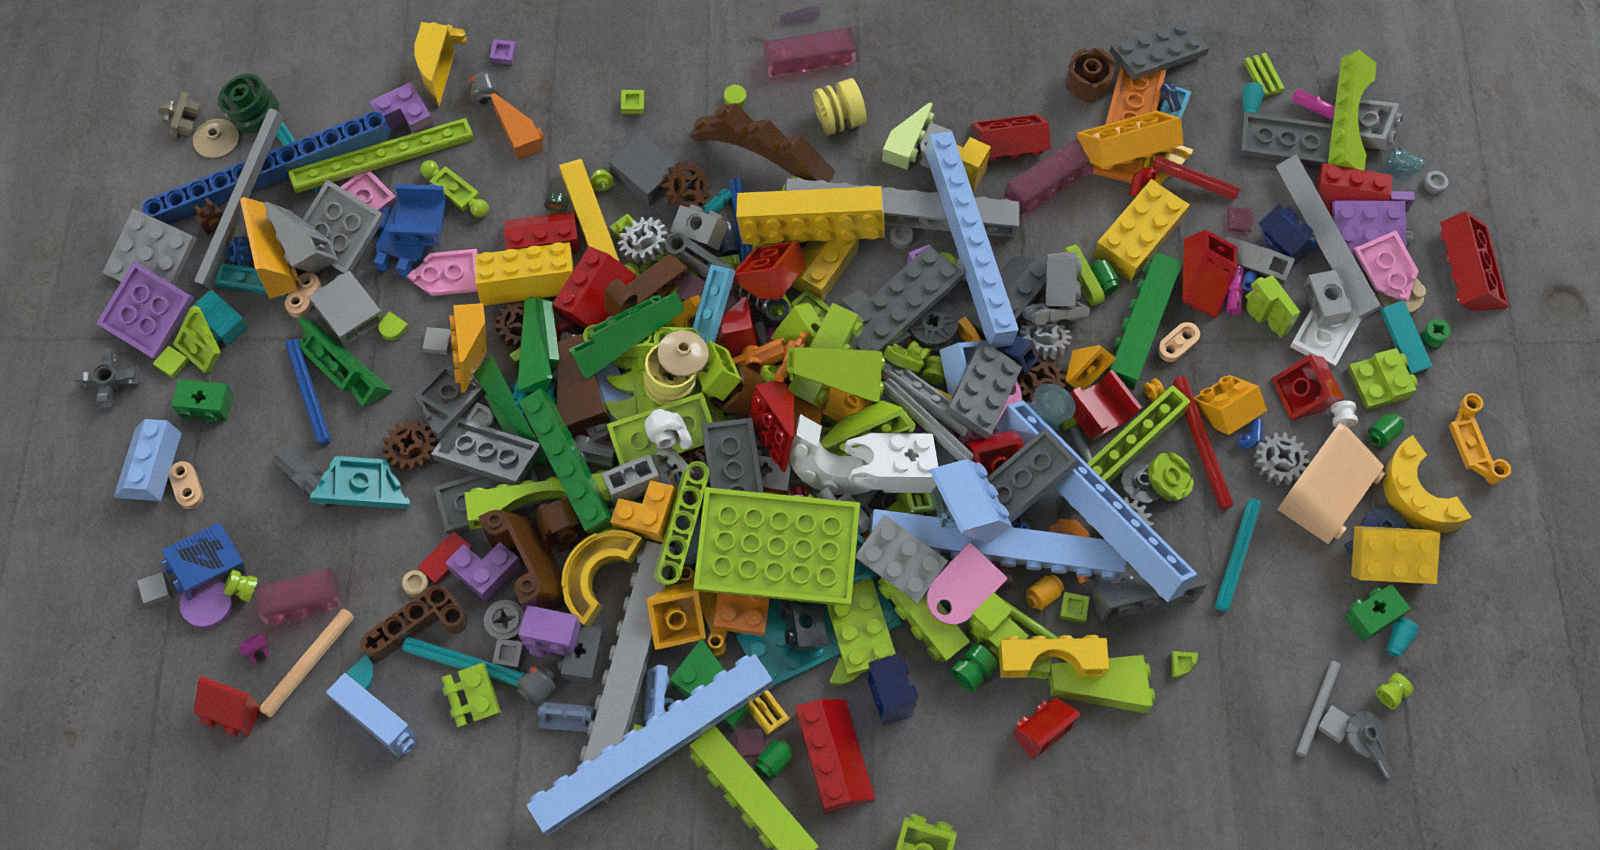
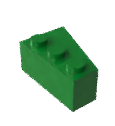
[670,638,749,733]

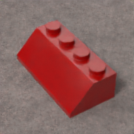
[1440,211,1509,311]
[795,699,876,815]

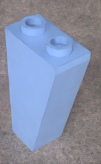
[326,673,418,758]

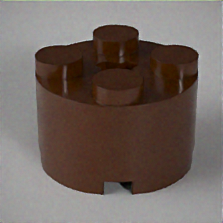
[1066,48,1115,103]
[710,363,766,419]
[535,495,592,552]

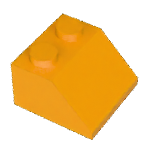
[646,581,706,650]

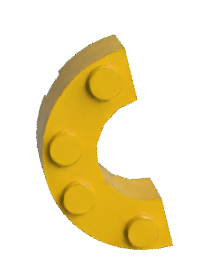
[1383,435,1471,533]
[561,530,646,627]

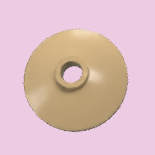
[193,119,239,159]
[658,330,708,376]

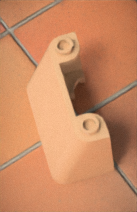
[1277,422,1385,544]

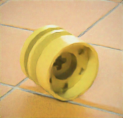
[813,78,867,136]
[644,343,697,406]

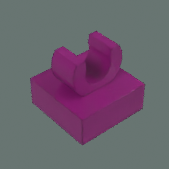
[238,631,269,664]

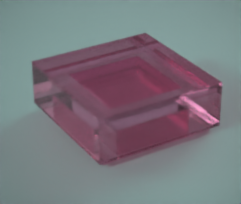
[1227,207,1253,233]
[736,728,764,758]

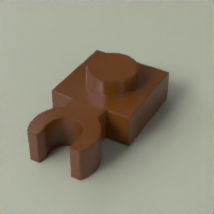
[194,198,223,235]

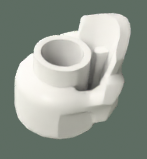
[644,409,693,449]

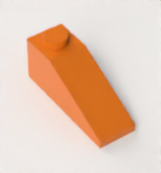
[490,93,545,160]

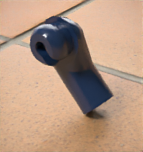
[1160,82,1182,113]

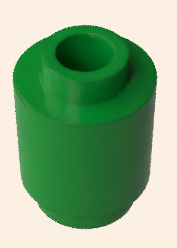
[1090,259,1120,295]
[1368,413,1405,448]
[754,739,793,780]

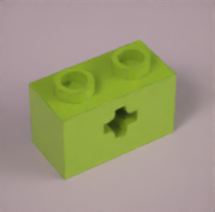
[696,340,742,401]

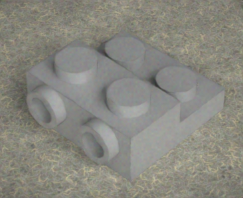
[1358,99,1404,151]

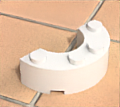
[789,414,871,495]

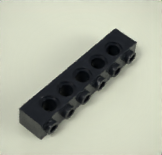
[780,495,828,653]

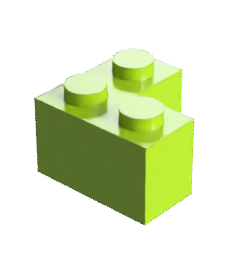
[967,593,1028,661]

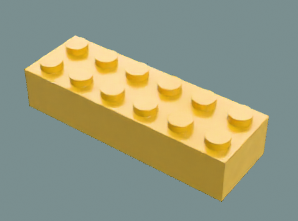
[736,186,885,245]

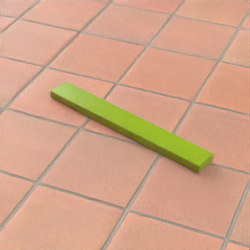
[288,118,474,194]

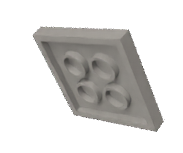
[302,180,386,274]
[103,209,197,285]

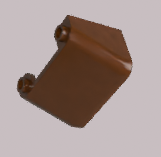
[478,510,566,614]

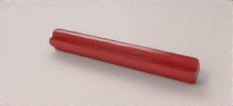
[1152,156,1240,200]

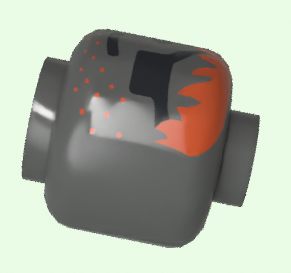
[468,72,499,107]
[517,666,556,705]

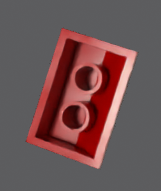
[972,114,1051,161]
[1315,163,1393,217]
[504,210,580,254]
[733,240,806,300]
[552,246,637,329]

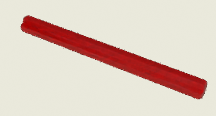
[1173,376,1233,510]

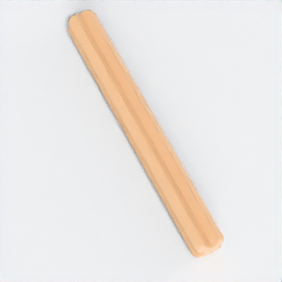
[259,609,354,717]

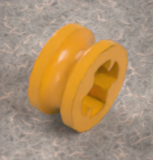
[1143,378,1165,403]

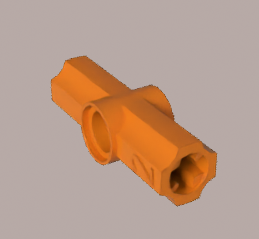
[732,338,787,374]

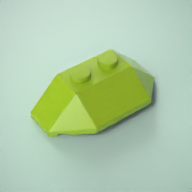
[820,401,915,456]

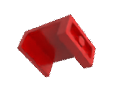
[1062,370,1142,441]

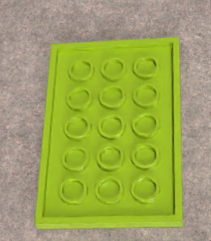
[693,487,860,606]

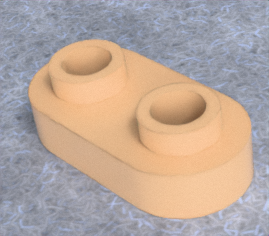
[285,272,321,318]
[1158,322,1200,362]
[169,461,204,509]

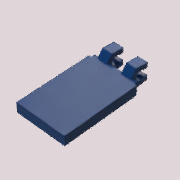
[374,198,446,279]

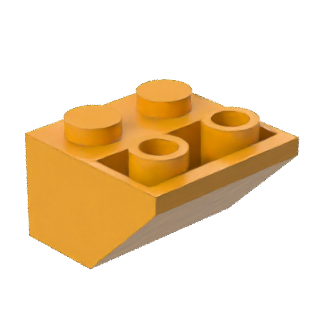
[1194,375,1267,435]

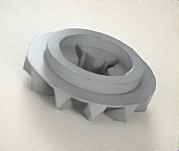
[484,600,524,640]

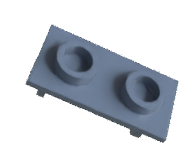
[538,702,594,732]

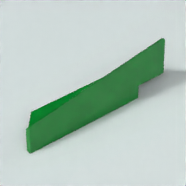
[569,292,684,379]
[517,297,559,392]
[298,317,392,407]
[473,355,549,467]

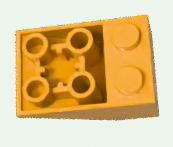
[449,303,487,393]

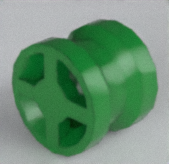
[1421,319,1451,349]

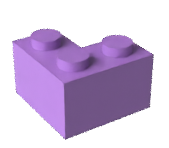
[369,82,434,134]
[445,542,522,604]
[518,605,581,657]

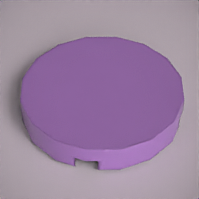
[180,579,233,629]

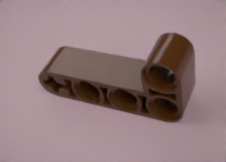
[604,254,690,317]
[360,585,467,661]

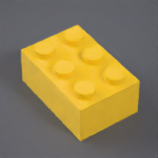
[1351,526,1440,584]

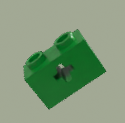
[172,379,234,422]
[1344,584,1411,642]

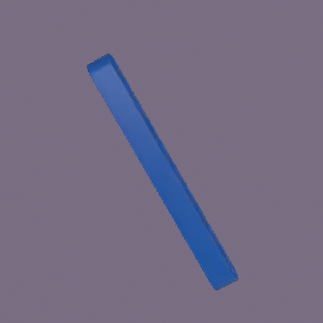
[142,111,391,225]

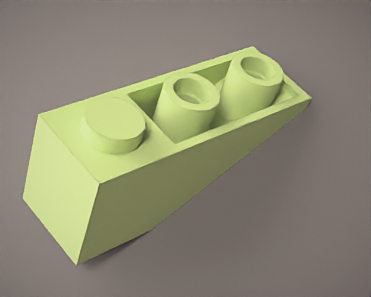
[882,102,935,170]

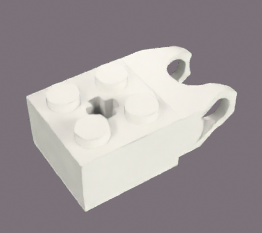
[844,433,938,493]

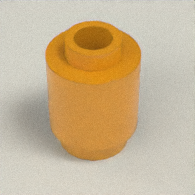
[1026,574,1064,610]

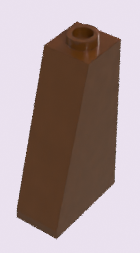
[557,334,611,434]

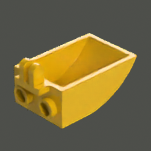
[415,22,467,108]

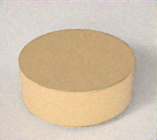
[402,570,429,597]

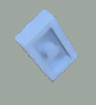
[643,665,674,722]

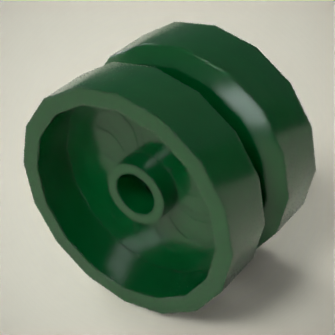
[218,73,279,134]

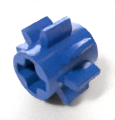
[226,237,254,266]

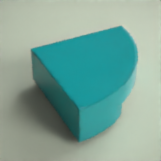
[347,655,374,691]

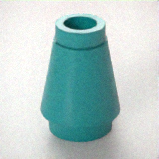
[1242,82,1265,114]
[1386,617,1419,658]

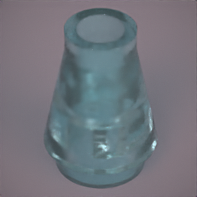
[1387,147,1425,172]

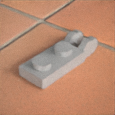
[1022,301,1090,326]

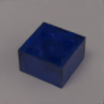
[1258,204,1316,266]
[866,653,919,726]

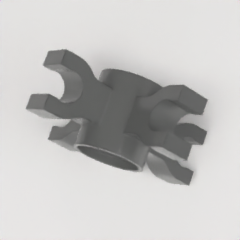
[74,348,140,409]

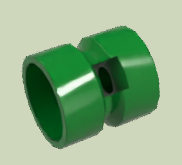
[950,643,999,693]

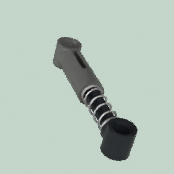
[665,232,792,327]

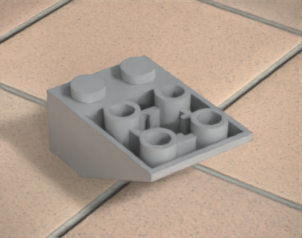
[264,202,338,274]

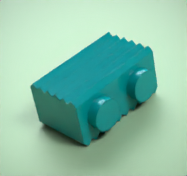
[189,290,248,346]

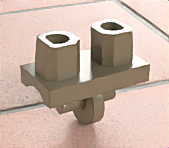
[158,91,200,138]

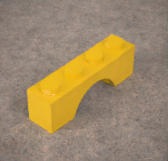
[998,635,1109,678]

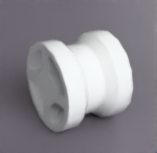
[1331,401,1358,428]

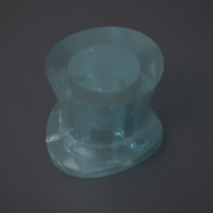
[1026,384,1076,435]

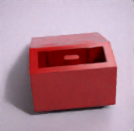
[1182,230,1237,318]
[748,380,794,472]

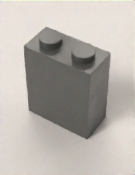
[609,133,677,206]

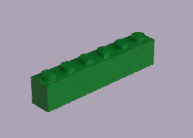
[1106,252,1183,390]
[519,389,613,534]

